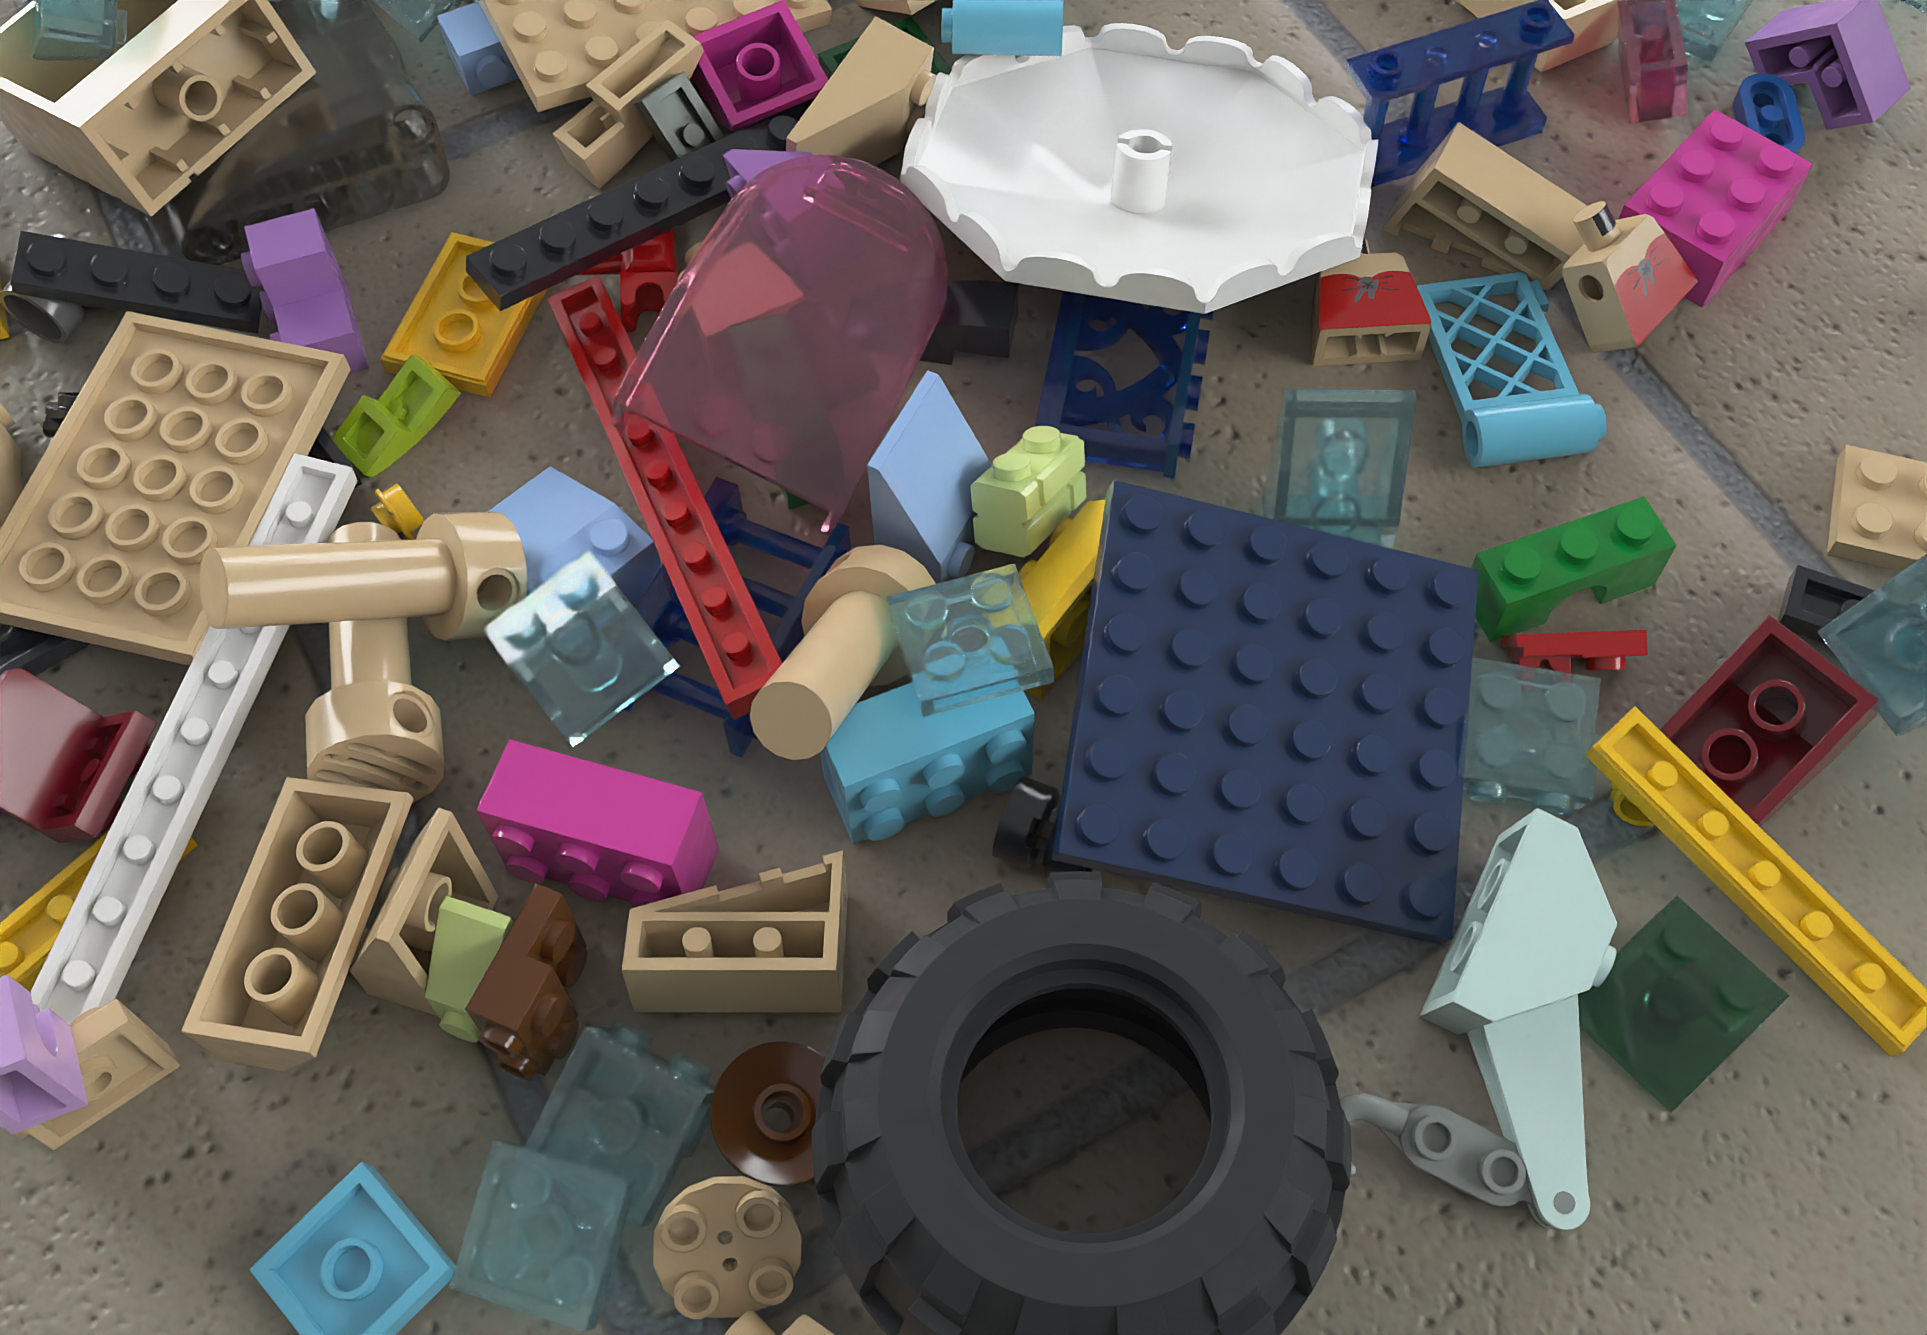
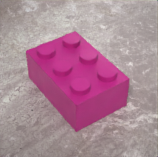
[1618,109,1813,308]
[476,739,719,908]

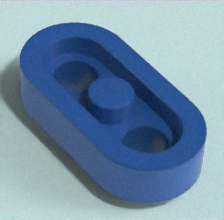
[1733,73,1805,155]

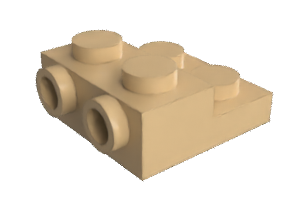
[15,999,181,1150]

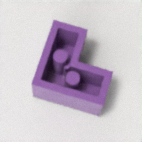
[1745,0,1911,130]
[241,208,369,374]

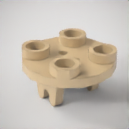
[653,1176,802,1319]

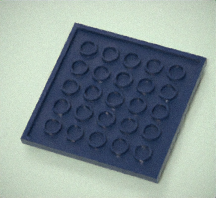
[1052,480,1479,945]

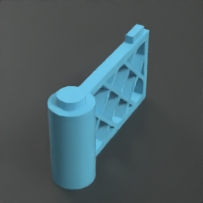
[941,0,1064,56]
[1416,271,1607,469]

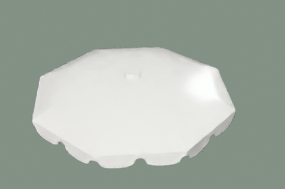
[900,23,1378,314]

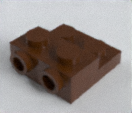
[465,884,587,1081]

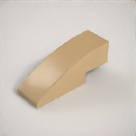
[553,19,704,189]

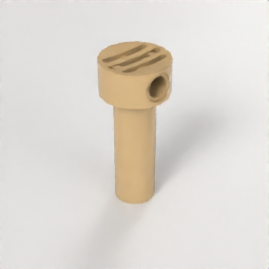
[200,512,527,641]
[305,522,444,803]
[750,544,942,760]

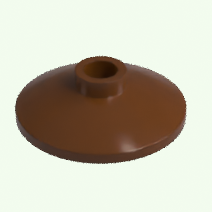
[710,1041,825,1187]

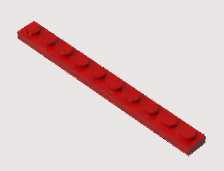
[547,274,782,719]

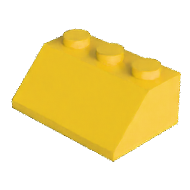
[976,500,1105,701]

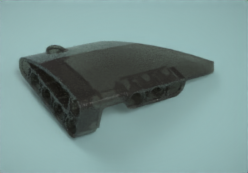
[162,0,450,265]

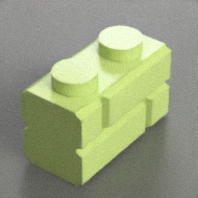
[970,426,1087,558]

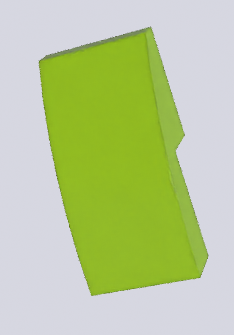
[332,354,461,478]

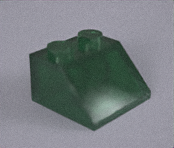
[1578,896,1789,1113]

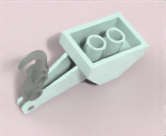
[1340,808,1617,1230]

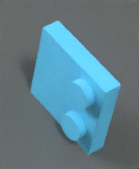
[249,1162,460,1335]

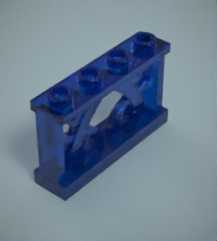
[1035,291,1214,479]

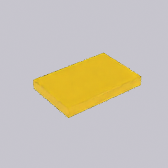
[380,232,547,398]

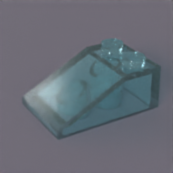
[1262,389,1417,548]

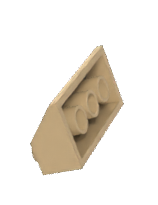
[181,777,413,1071]

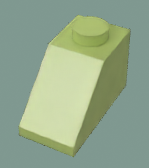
[425,896,514,1042]

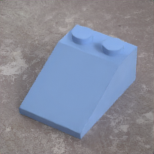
[867,370,992,598]
[487,466,665,655]

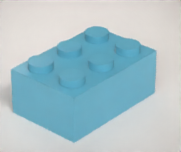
[820,648,1035,844]

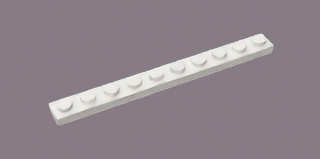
[30,453,358,1024]

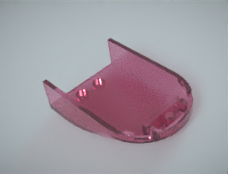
[612,155,948,536]

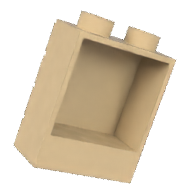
[0,0,317,216]

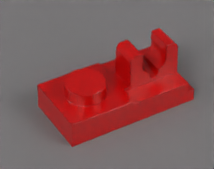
[1501,630,1648,692]

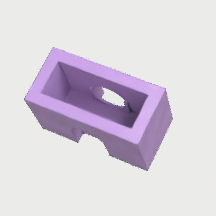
[0,974,88,1135]

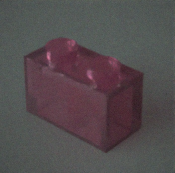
[1618,0,1688,124]

